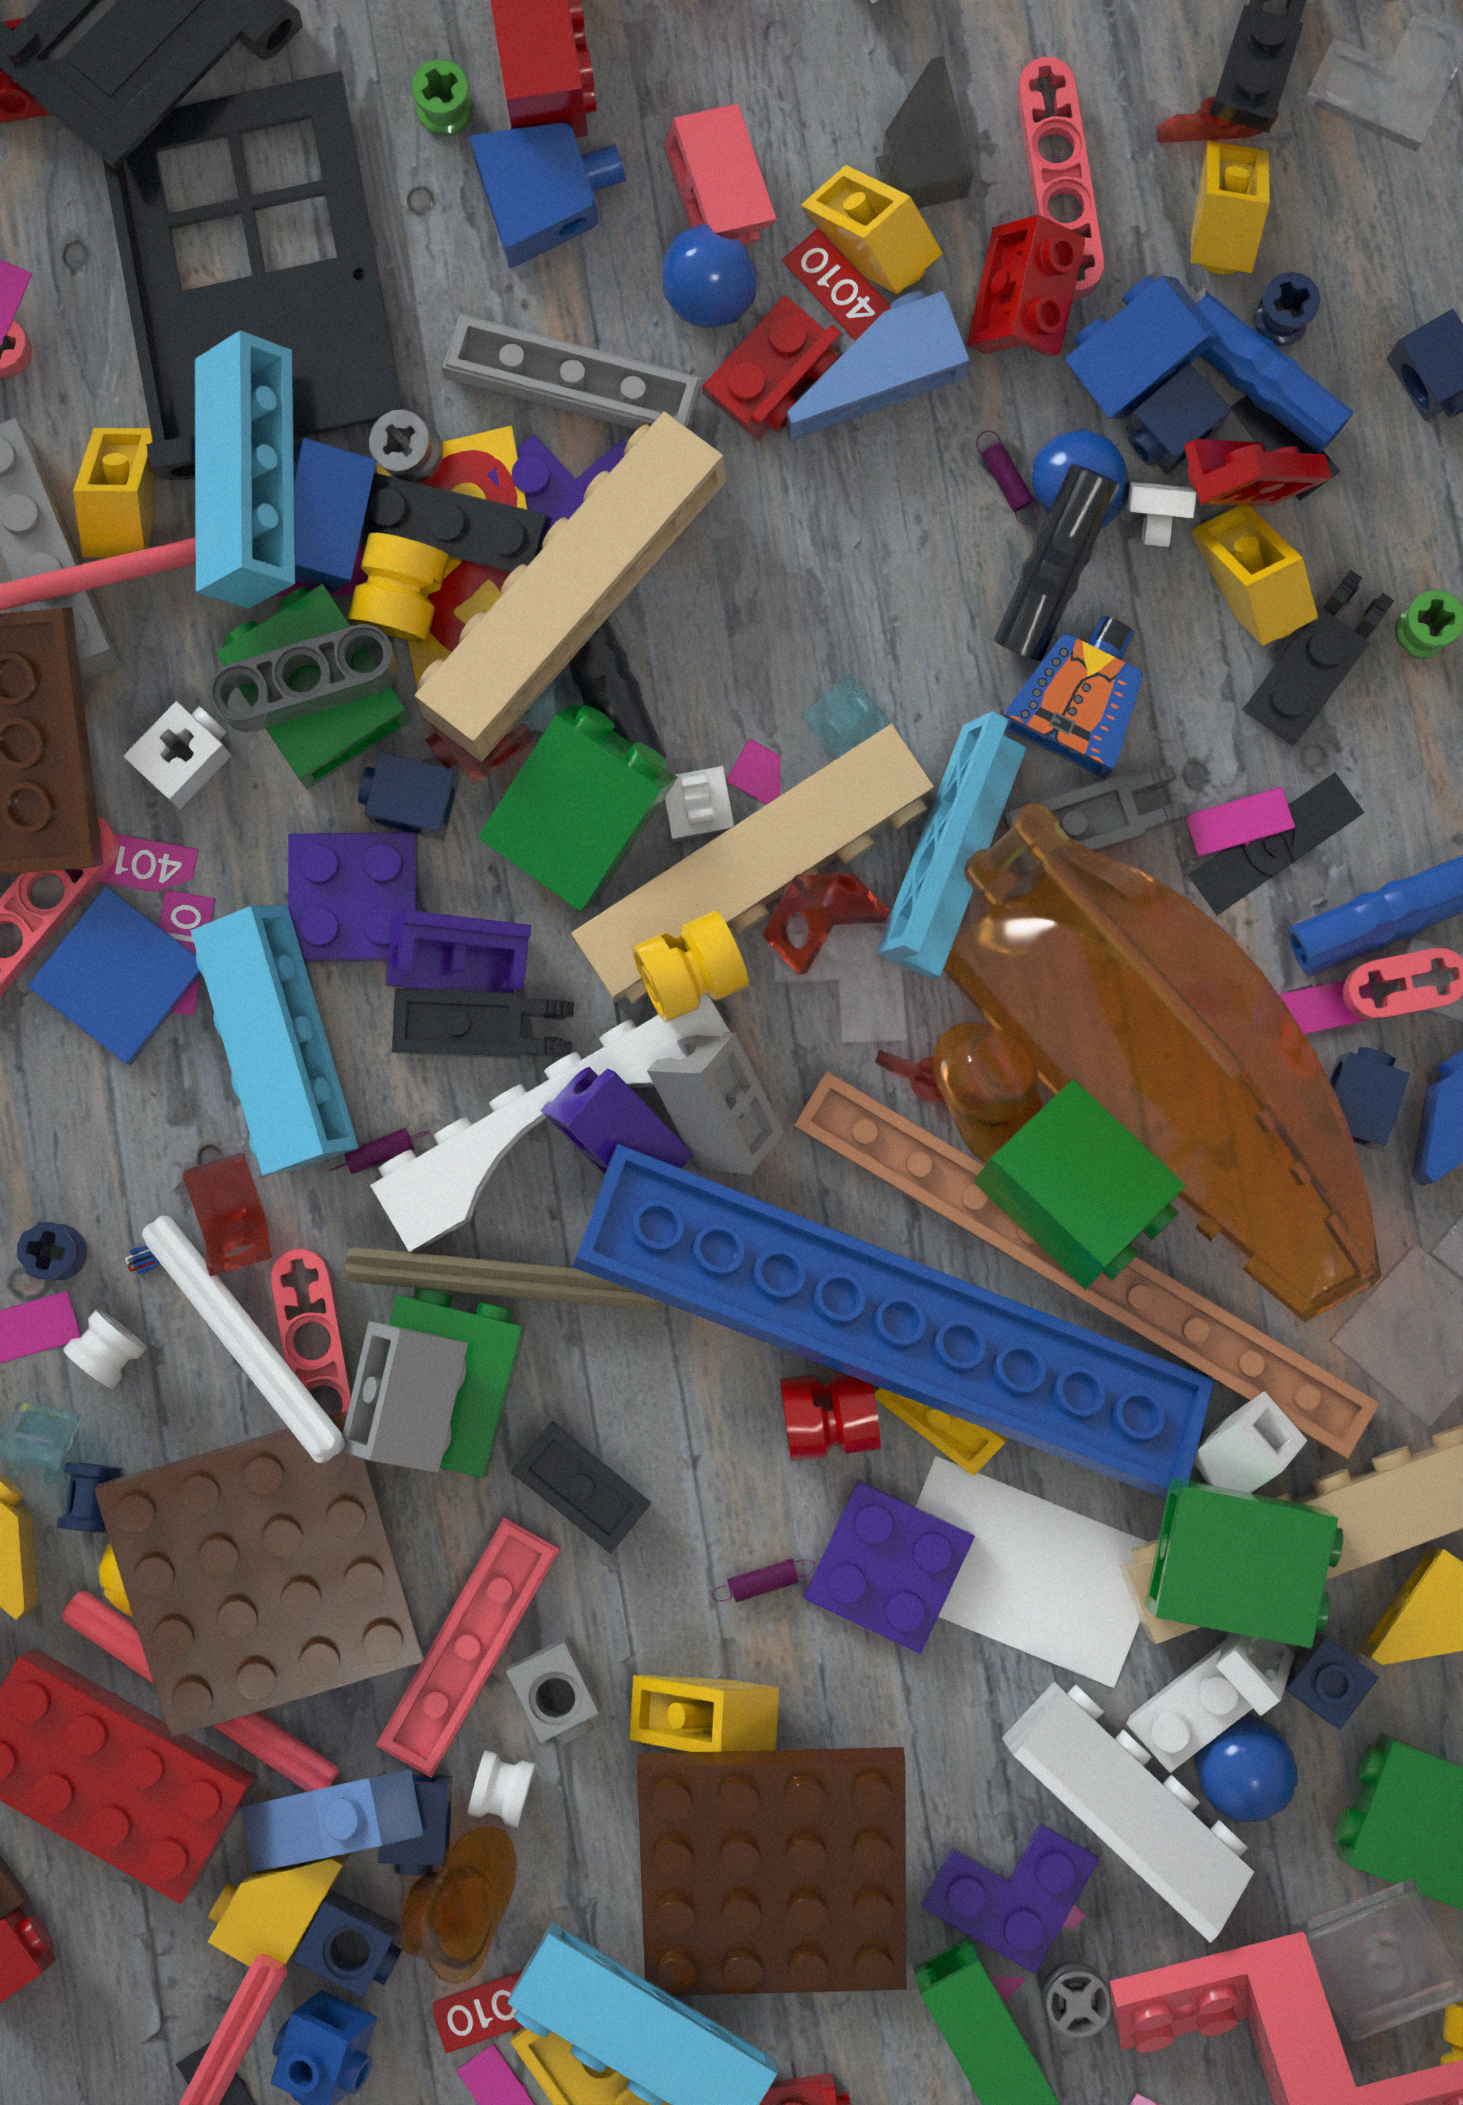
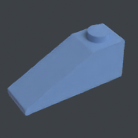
[786,291,970,441]
[241,1769,424,1872]

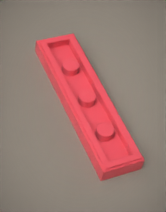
[375,1516,561,1778]

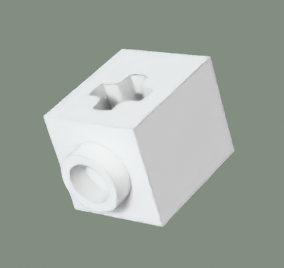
[123,701,232,809]
[1194,1391,1307,1493]

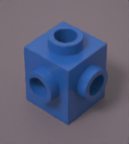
[270,1990,378,2105]

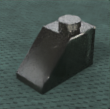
[874,56,973,209]

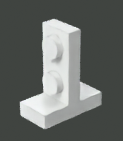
[1127,1632,1295,1773]

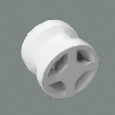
[63,1309,147,1389]
[467,1750,535,1828]

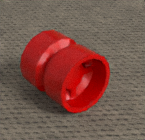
[780,1371,881,1461]

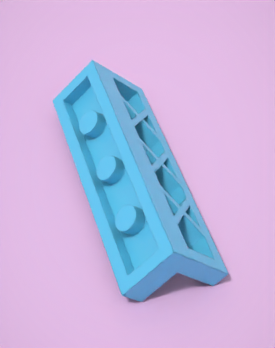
[876,711,1027,979]

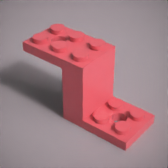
[1110,1931,1463,2105]

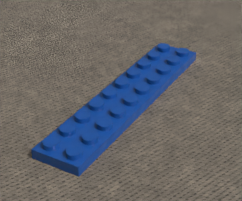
[571,1144,1214,1499]

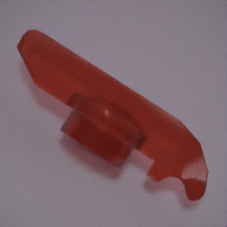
[1156,96,1279,143]
[875,1050,992,1106]

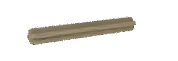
[344,1247,662,1311]

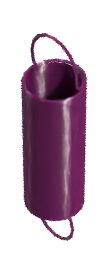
[976,431,1040,525]
[329,1128,429,1175]
[712,1558,816,1603]

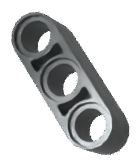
[209,624,399,732]

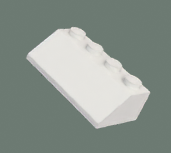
[1002,1682,1254,1943]

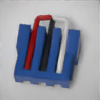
[125,1245,159,1275]

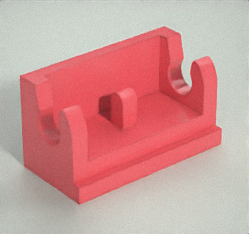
[663,103,776,246]

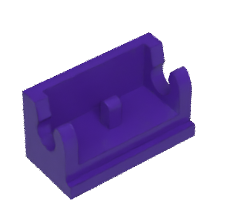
[385,910,531,993]
[540,1067,694,1175]

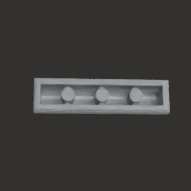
[442,313,702,431]

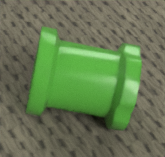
[412,59,473,137]
[1395,590,1463,659]

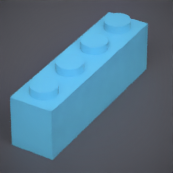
[195,330,295,609]
[190,905,359,1176]
[507,1922,777,2105]

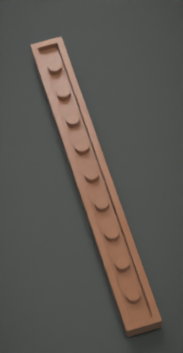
[793,1071,1380,1459]

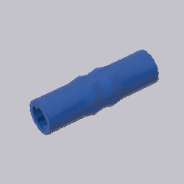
[1197,293,1354,454]
[1288,855,1463,977]

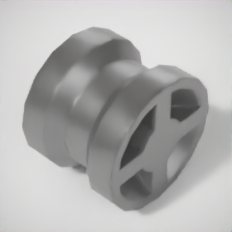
[369,409,443,483]
[1041,1961,1112,2038]

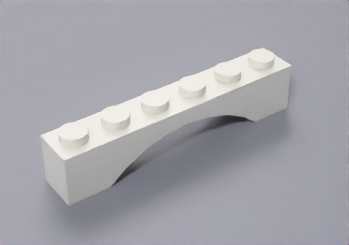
[370,995,730,1253]

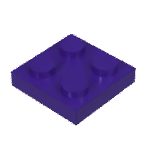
[288,832,418,962]
[803,1479,975,1654]

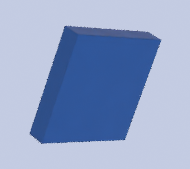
[27,886,202,1065]

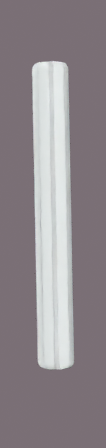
[142,1216,345,1463]

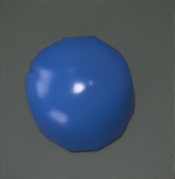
[663,225,758,328]
[1031,429,1128,528]
[1194,1715,1298,1822]

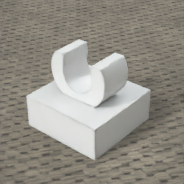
[1125,481,1197,547]
[664,766,734,842]

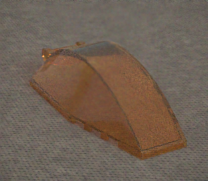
[943,803,1382,1323]

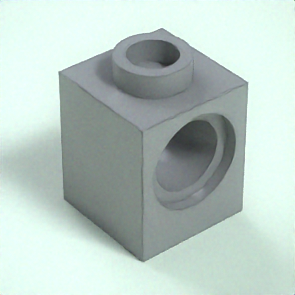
[506,1636,601,1745]

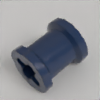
[1253,272,1320,347]
[17,1222,87,1280]
[57,1462,123,1533]

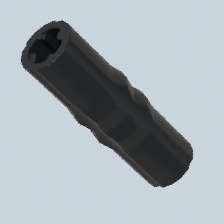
[994,463,1120,661]
[569,618,667,759]

